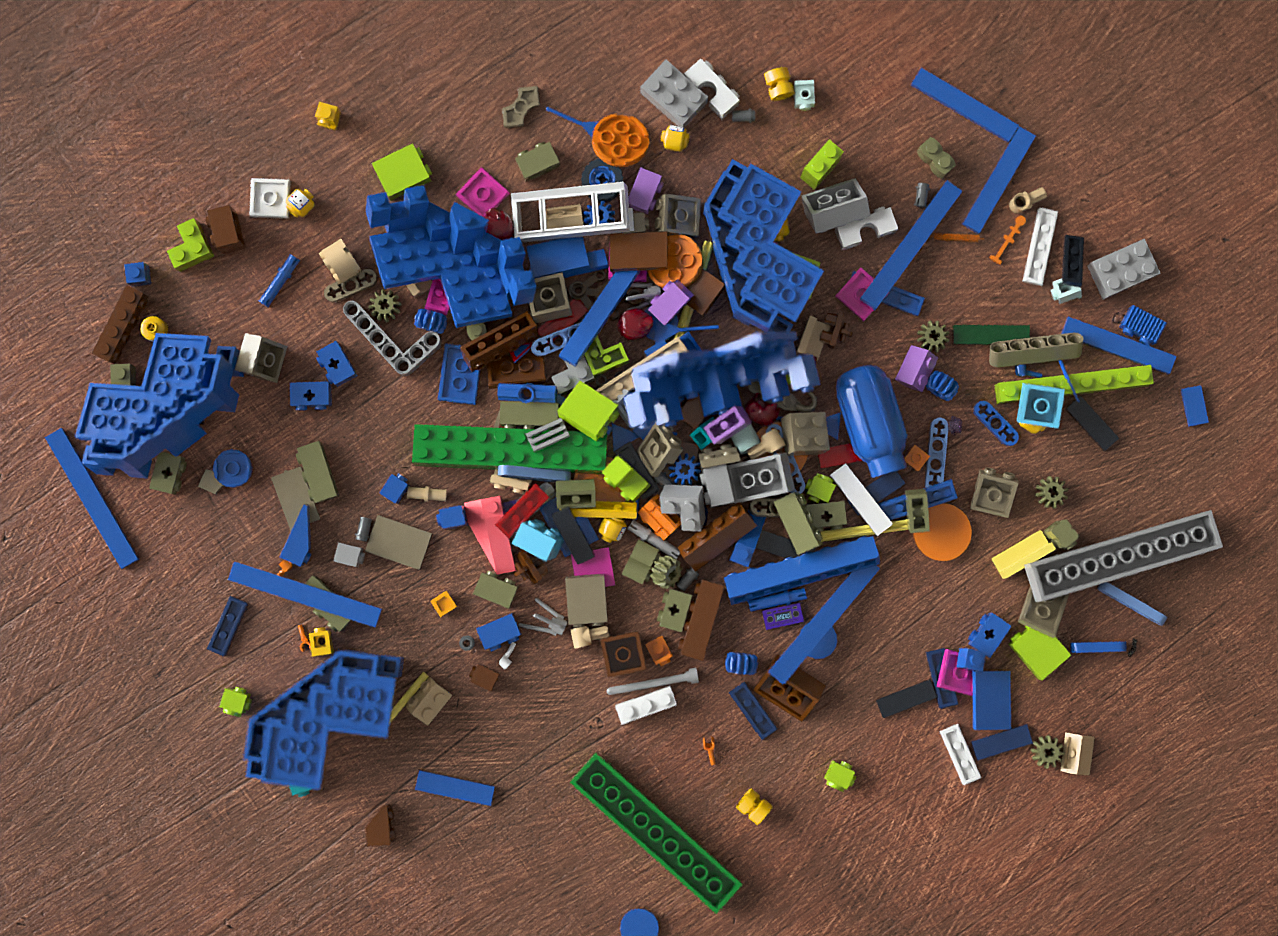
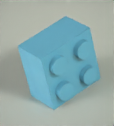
[1016,383,1065,428]
[512,519,564,561]

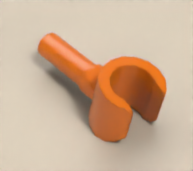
[277,560,293,576]
[298,625,311,652]
[703,736,716,765]

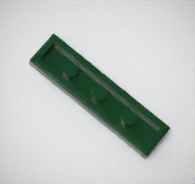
[953,325,1030,345]

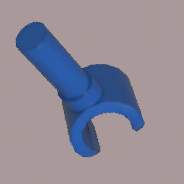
[1015,364,1042,378]

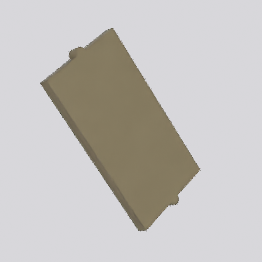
[271,466,321,530]

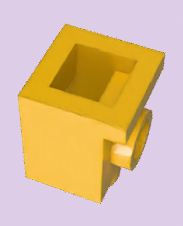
[315,102,341,130]
[309,627,334,656]

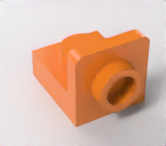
[905,445,930,471]
[645,636,673,666]

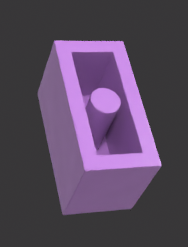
[628,168,664,215]
[648,279,694,325]
[895,345,938,392]
[704,406,752,444]

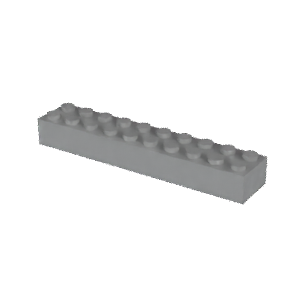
[1024,510,1223,602]

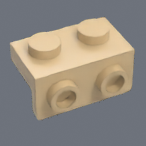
[490,469,532,494]
[406,677,452,725]

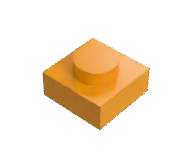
[430,591,457,617]

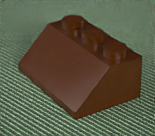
[753,654,826,722]

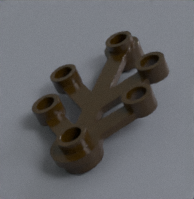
[569,270,642,321]

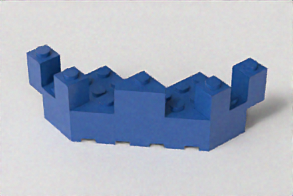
[703,159,824,333]
[366,185,537,328]
[624,332,820,430]
[75,333,244,478]
[244,650,404,790]

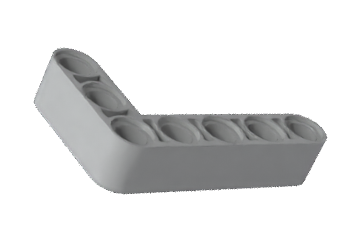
[343,301,442,376]

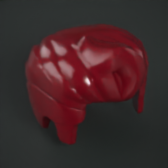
[484,208,514,240]
[617,308,654,340]
[744,393,780,427]

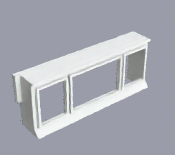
[511,182,634,242]

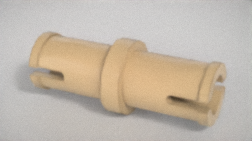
[407,486,447,502]

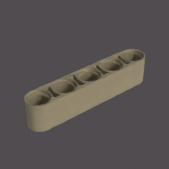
[989,333,1083,367]

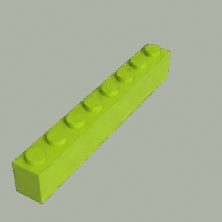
[994,365,1154,404]

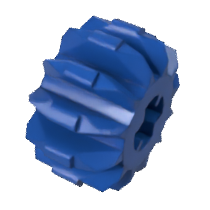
[583,201,615,225]
[414,308,447,334]
[925,371,959,401]
[668,453,701,485]
[725,652,758,675]

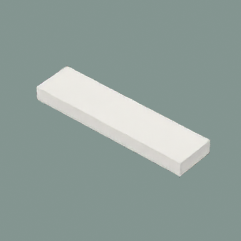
[1023,208,1058,286]
[830,463,893,536]

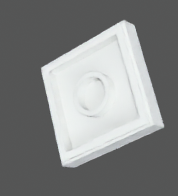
[250,178,290,218]

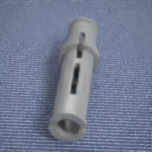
[627,519,680,559]

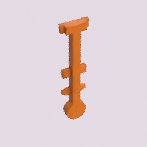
[989,216,1026,265]

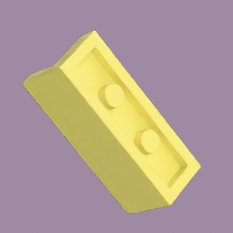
[992,530,1056,579]

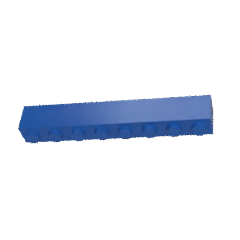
[724,536,880,605]

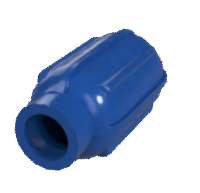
[836,365,908,478]

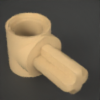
[1009,188,1047,214]
[747,428,786,460]
[570,626,609,648]

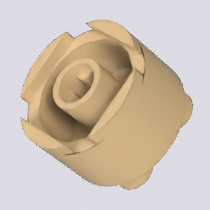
[319,239,362,284]

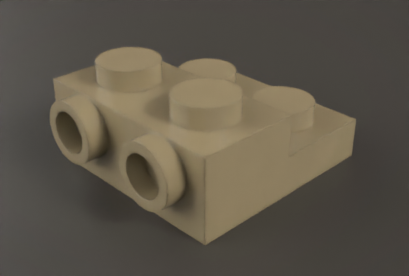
[655,194,701,237]
[637,422,683,477]
[698,444,740,470]
[970,467,1019,518]

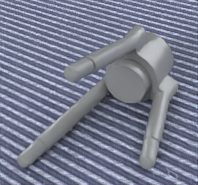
[626,283,661,310]
[518,598,568,636]

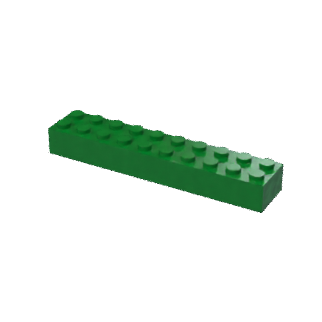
[412,424,608,474]
[570,751,742,914]

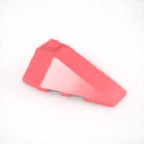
[464,496,516,575]

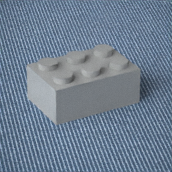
[640,60,708,128]
[801,178,870,234]
[1087,239,1160,300]
[726,453,795,504]

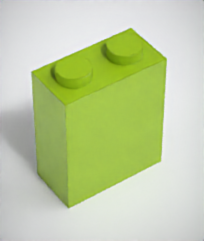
[801,139,844,190]
[372,143,432,201]
[558,381,619,442]
[1008,626,1071,680]

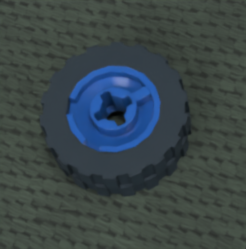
[581,159,623,202]

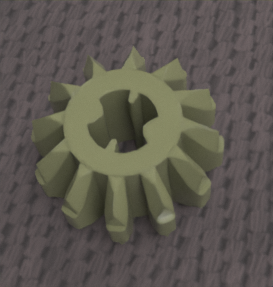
[369,289,402,322]
[917,321,950,353]
[1035,476,1069,509]
[650,555,683,589]
[1031,735,1065,769]

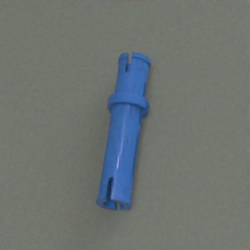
[258,254,300,308]
[748,587,807,612]

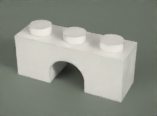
[684,59,739,119]
[835,207,898,250]
[615,686,677,724]

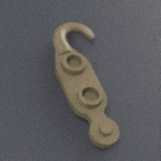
[748,381,817,413]

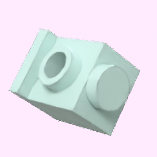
[793,80,815,110]
[1051,278,1082,304]

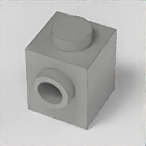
[334,543,365,567]

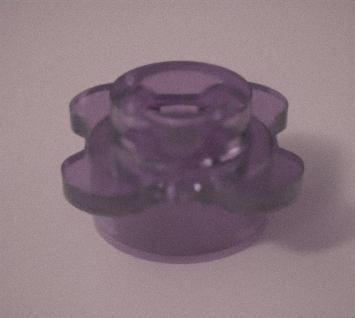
[948,416,962,436]

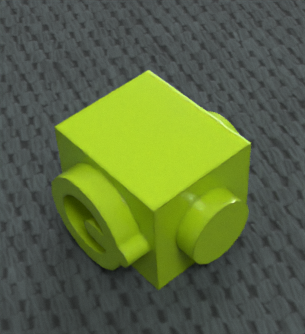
[805,473,836,504]
[219,686,252,717]
[824,760,856,792]

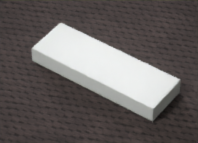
[940,724,981,785]

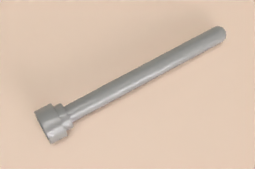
[607,667,699,695]

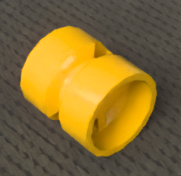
[764,67,795,101]
[736,788,772,825]

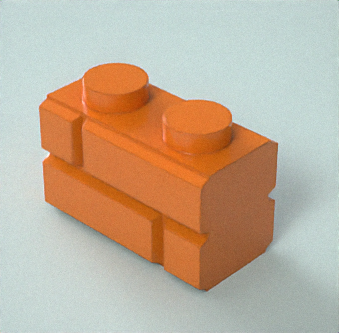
[637,494,681,541]

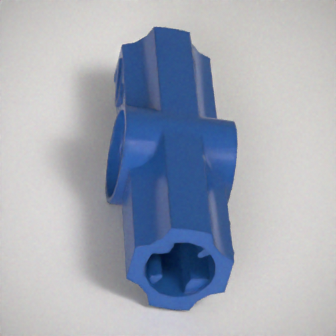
[497,383,557,403]

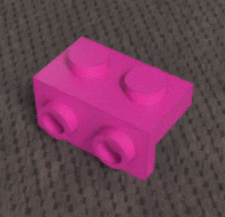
[425,279,450,316]

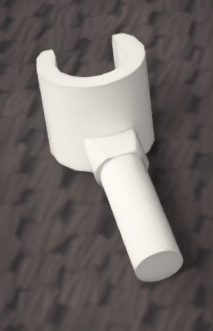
[499,642,516,669]

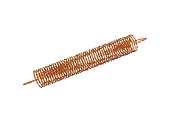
[931,233,982,242]

